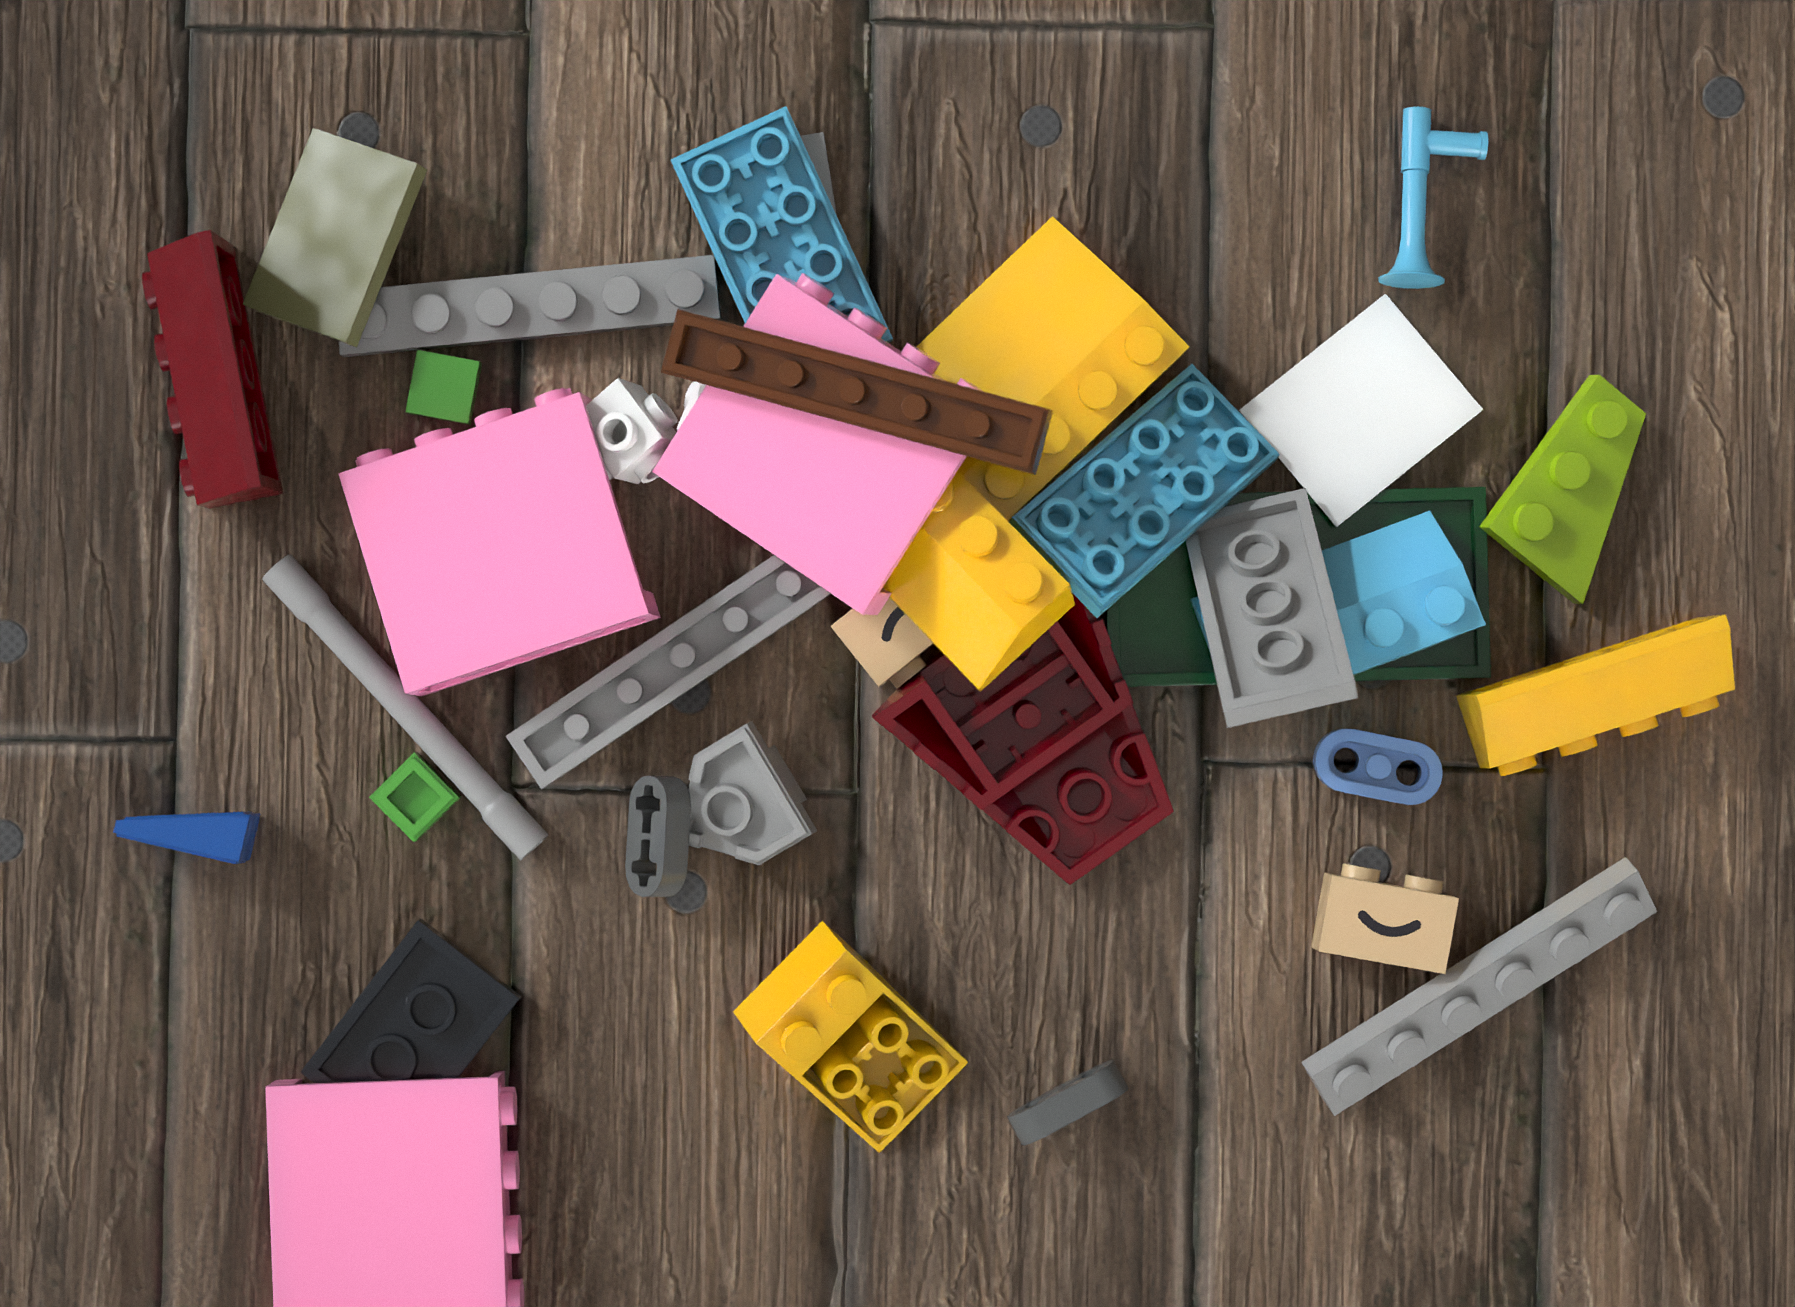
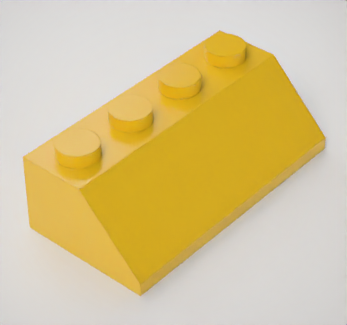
[883,471,1075,692]
[1456,614,1735,776]

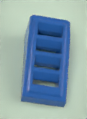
[113,811,260,864]

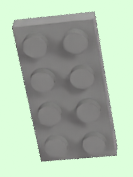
[1186,488,1358,728]

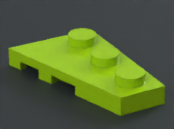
[1479,375,1646,604]

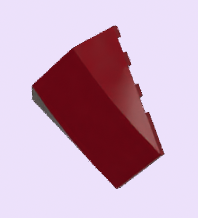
[871,593,1174,885]

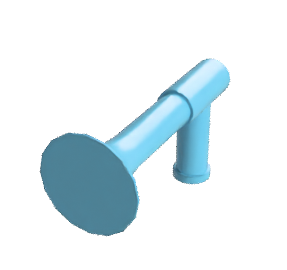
[1378,106,1488,289]

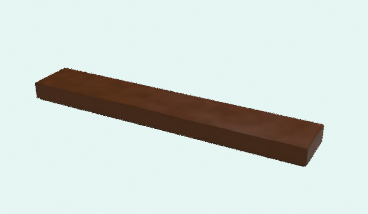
[661,309,1053,475]

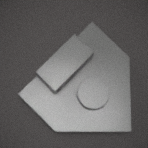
[688,721,817,865]

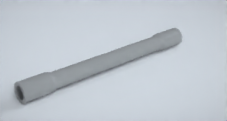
[262,554,548,861]

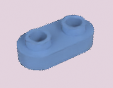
[1313,729,1443,805]

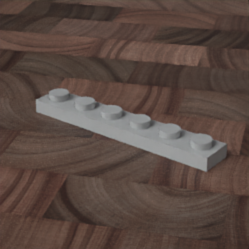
[339,255,721,357]
[506,555,831,789]
[1301,857,1657,1116]

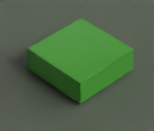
[405,350,482,426]
[369,752,461,842]

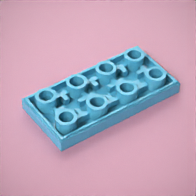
[671,106,894,343]
[1010,364,1280,618]

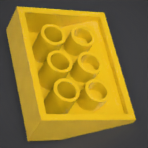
[916,216,1189,522]

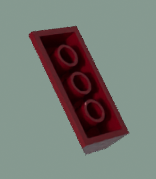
[142,230,284,509]

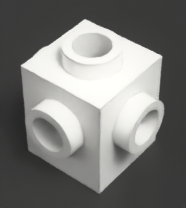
[586,378,678,484]

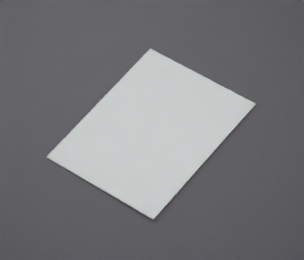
[1239,294,1483,527]

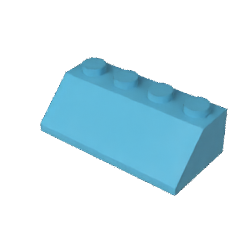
[1190,511,1486,675]

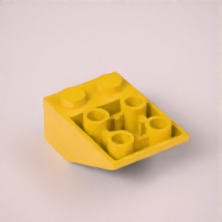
[733,921,968,1153]

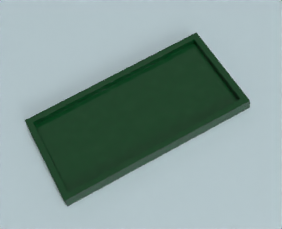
[1105,487,1491,687]

